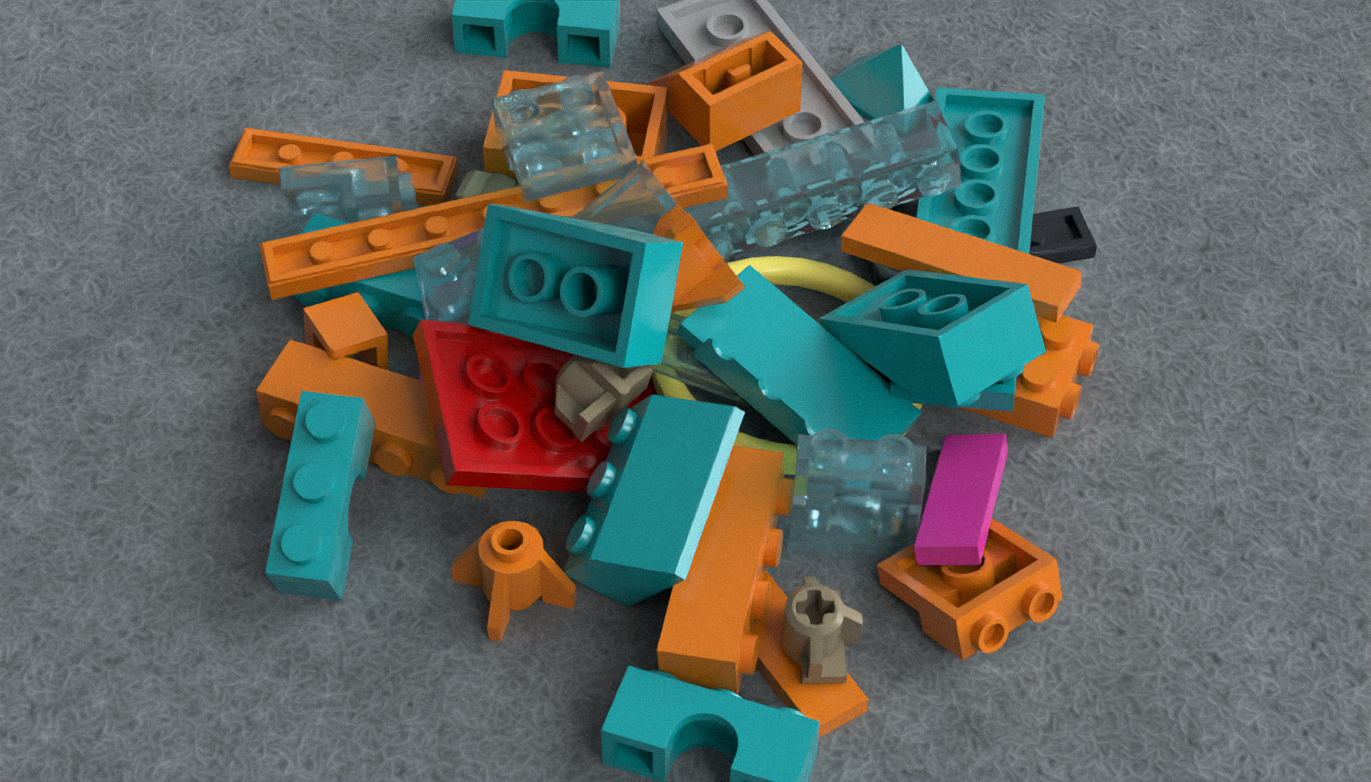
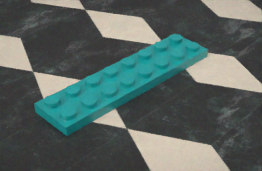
[890,87,1045,412]

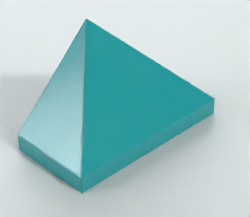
[831,44,934,142]

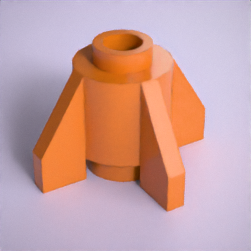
[653,204,746,314]
[451,521,577,642]

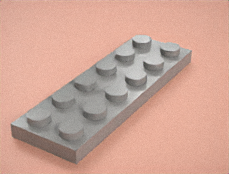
[657,0,900,226]

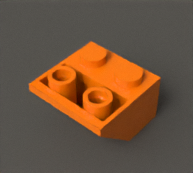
[648,31,803,152]

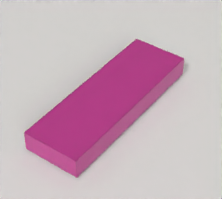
[914,434,1008,565]

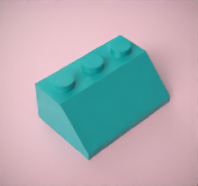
[563,395,745,607]

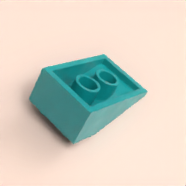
[468,204,683,368]
[819,269,1046,408]

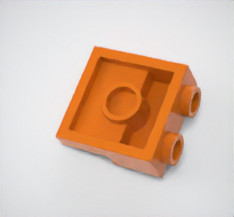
[959,315,1100,438]
[877,518,1063,660]

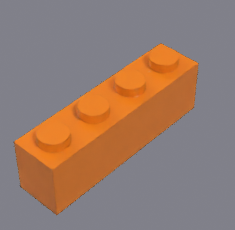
[256,339,487,499]
[656,446,794,694]

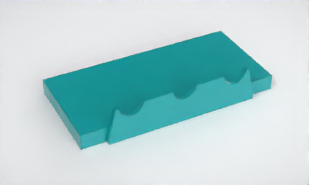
[676,265,922,485]

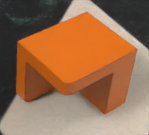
[303,292,389,370]

